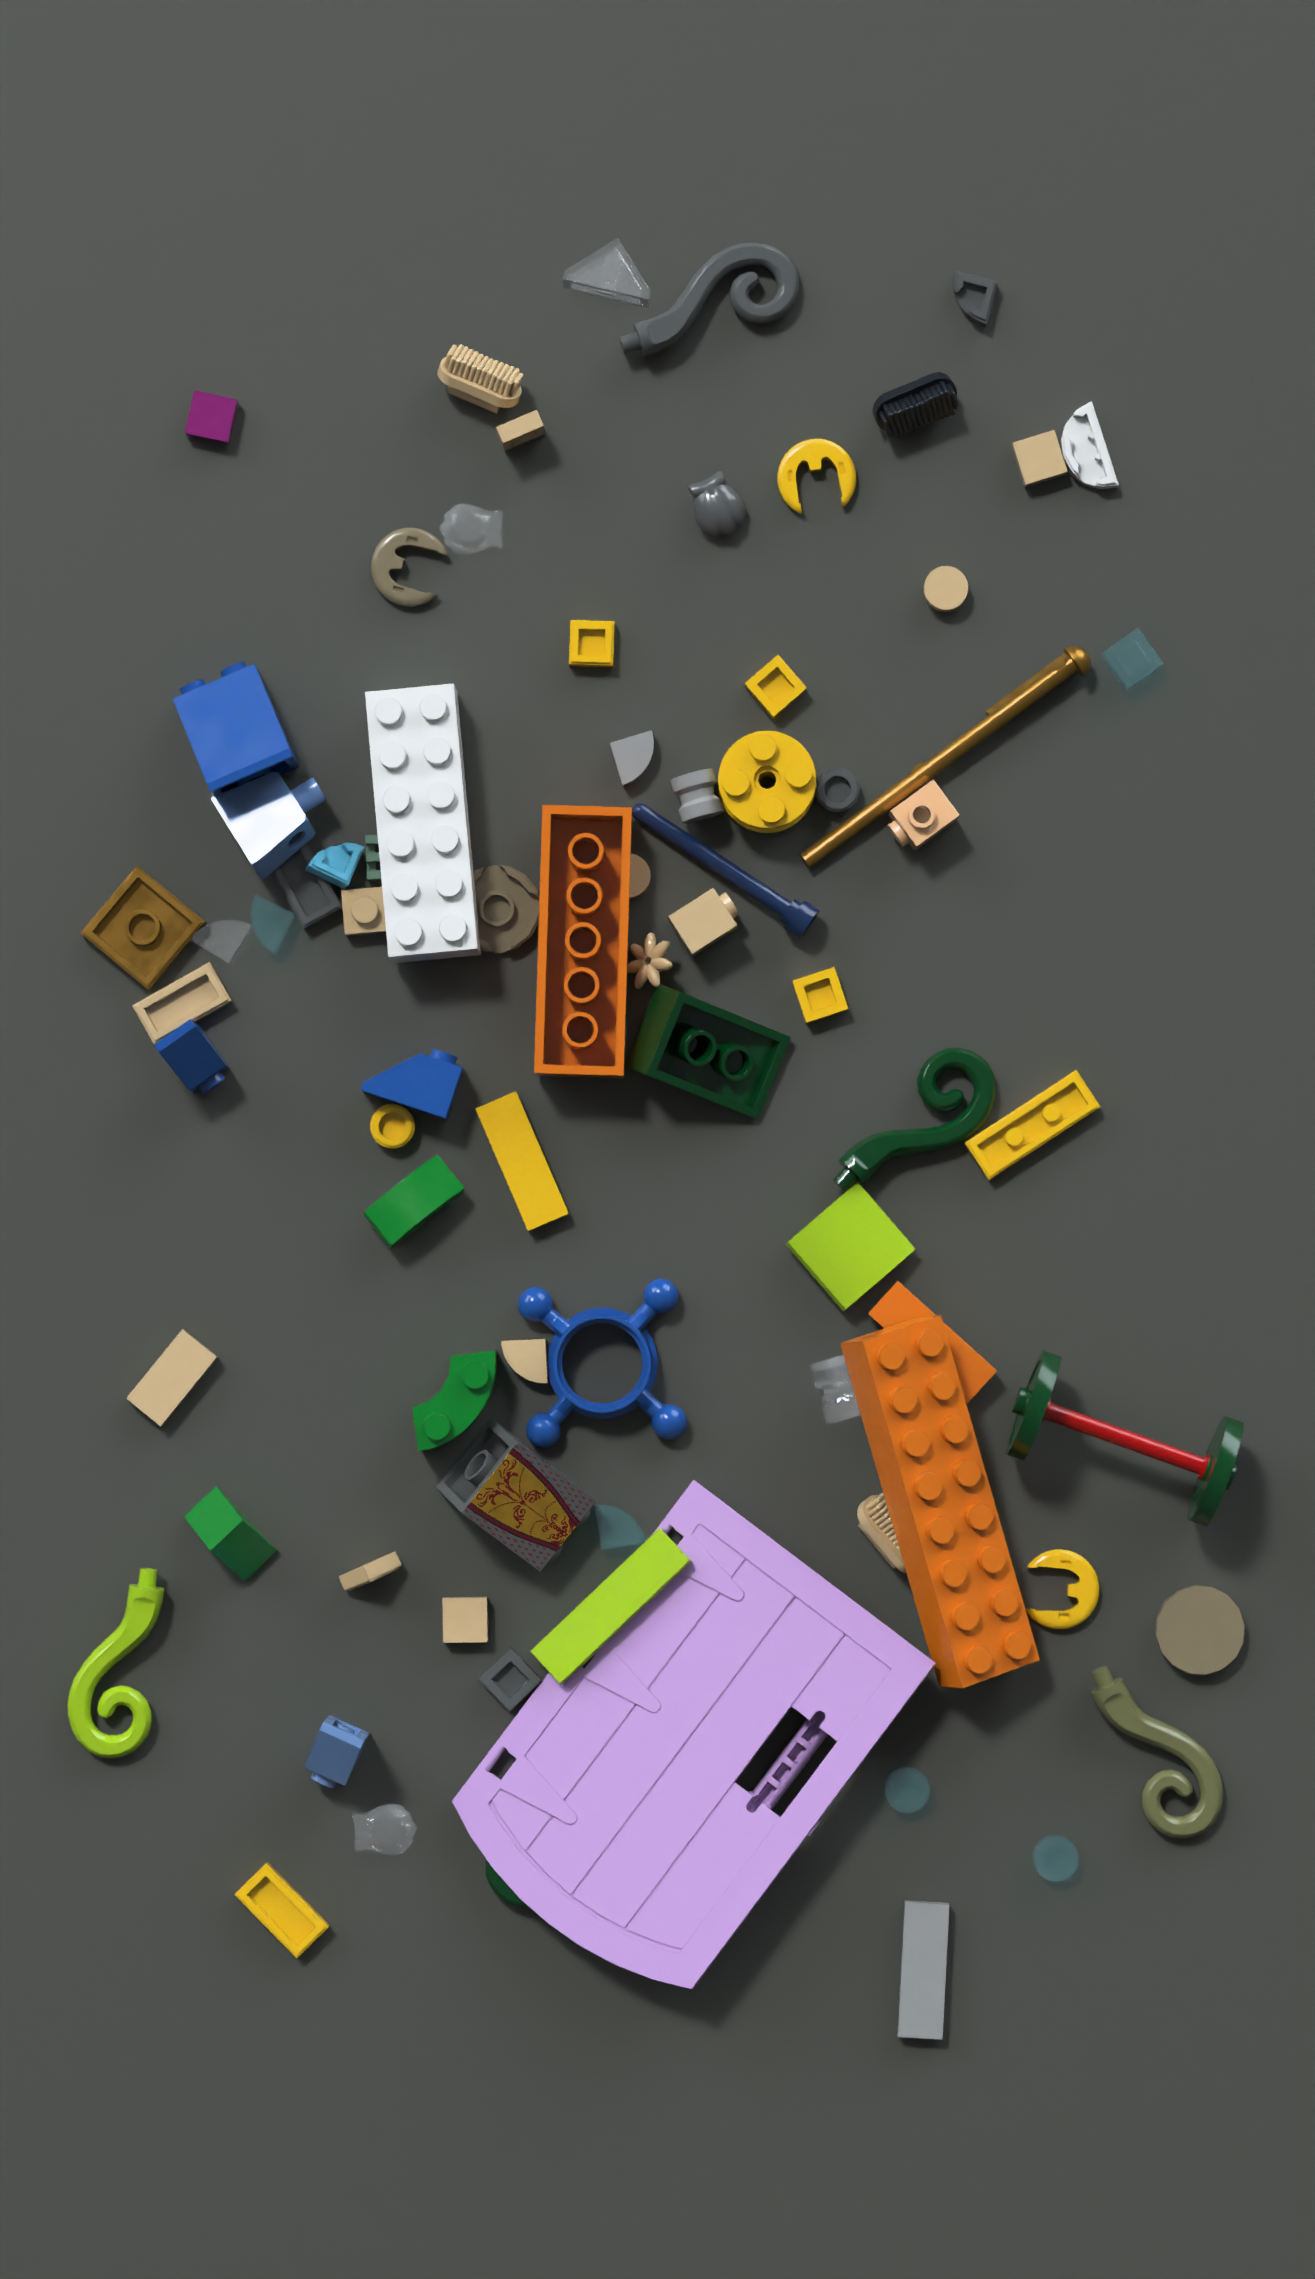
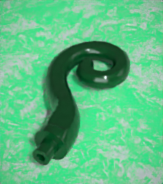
[833,1047,997,1191]

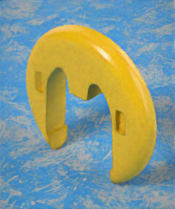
[777,439,857,515]
[1025,1549,1100,1630]

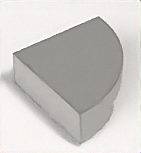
[610,730,654,787]

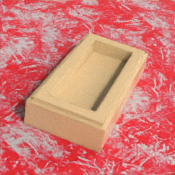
[132,962,233,1045]
[126,1329,218,1427]

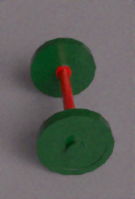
[1006,1351,1244,1527]

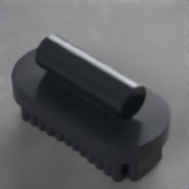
[872,372,959,439]

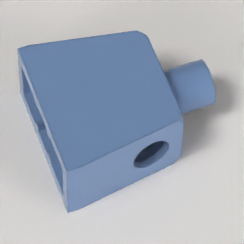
[211,772,327,880]

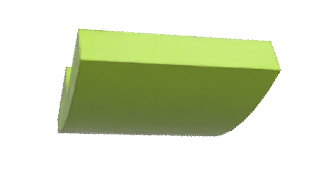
[785,1182,915,1311]

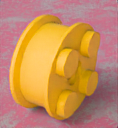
[718,731,816,834]

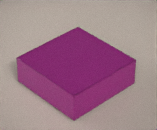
[185,390,238,445]

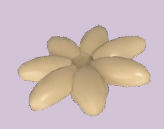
[627,932,673,989]

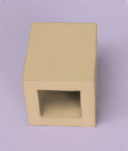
[668,888,740,957]

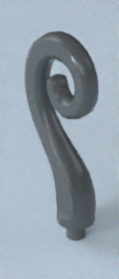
[619,243,800,357]

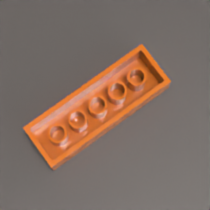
[534,805,632,1078]

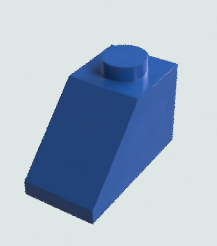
[154,1019,230,1094]
[361,1049,464,1120]

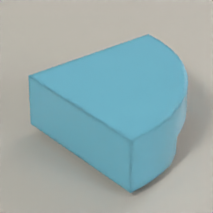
[305,842,365,889]

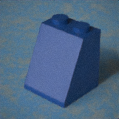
[173,662,300,797]

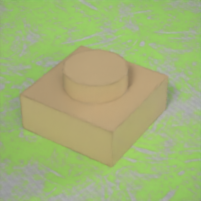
[341,887,386,936]

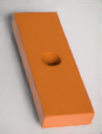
[868,1280,997,1404]

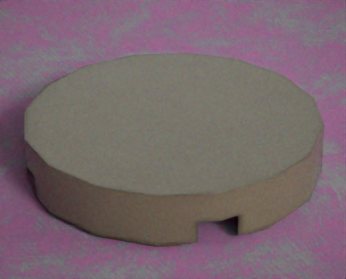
[473,865,539,954]
[1155,1585,1245,1675]

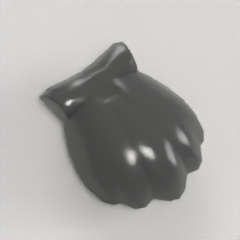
[687,471,746,536]

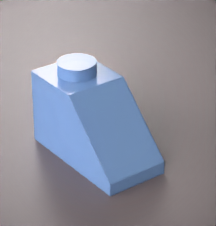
[304,1715,370,1788]

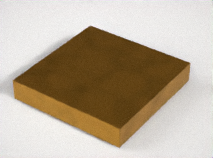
[80,865,206,991]

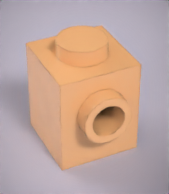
[887,779,960,851]

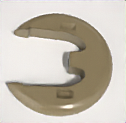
[371,528,448,607]

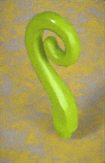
[67,1568,164,1758]

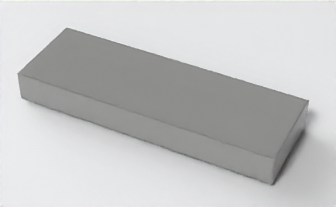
[897,1900,950,2040]

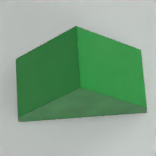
[184,1486,278,1581]

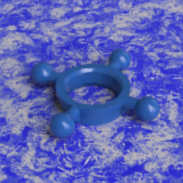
[518,1278,687,1448]

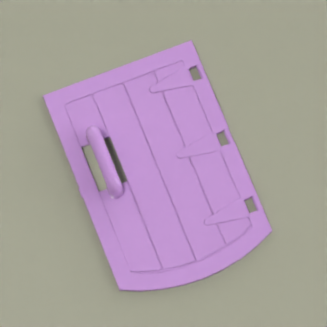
[452,1480,936,1989]

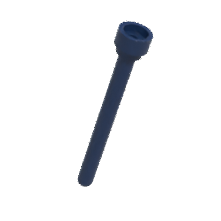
[632,803,820,939]

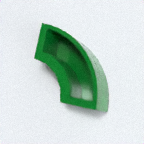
[412,1350,497,1452]

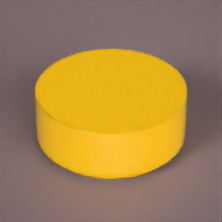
[370,1104,415,1149]

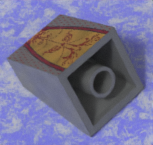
[436,1418,596,1572]

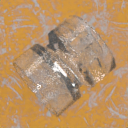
[809,1354,861,1425]

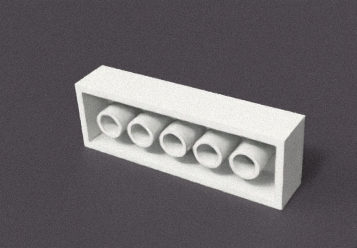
[365,683,481,963]

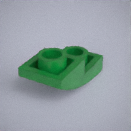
[363,1154,465,1249]

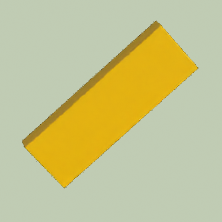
[964,1070,1100,1180]
[475,1091,569,1231]

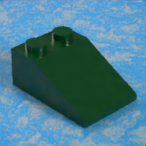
[625,984,791,1119]

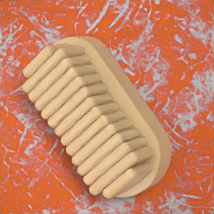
[437,344,524,414]
[857,1492,906,1573]

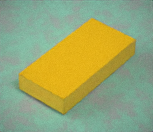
[234,1862,330,1958]

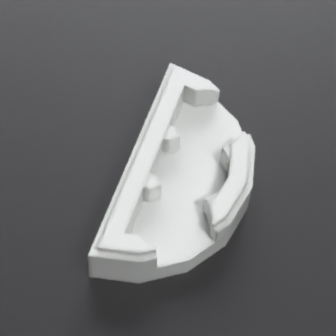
[1060,401,1119,489]

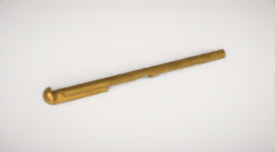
[800,646,1091,868]

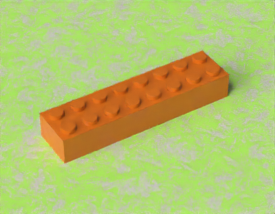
[840,1315,1040,1688]

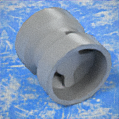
[670,768,724,824]

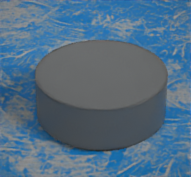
[815,767,860,813]

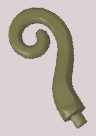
[1091,1665,1223,1839]

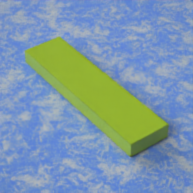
[530,1528,692,1685]

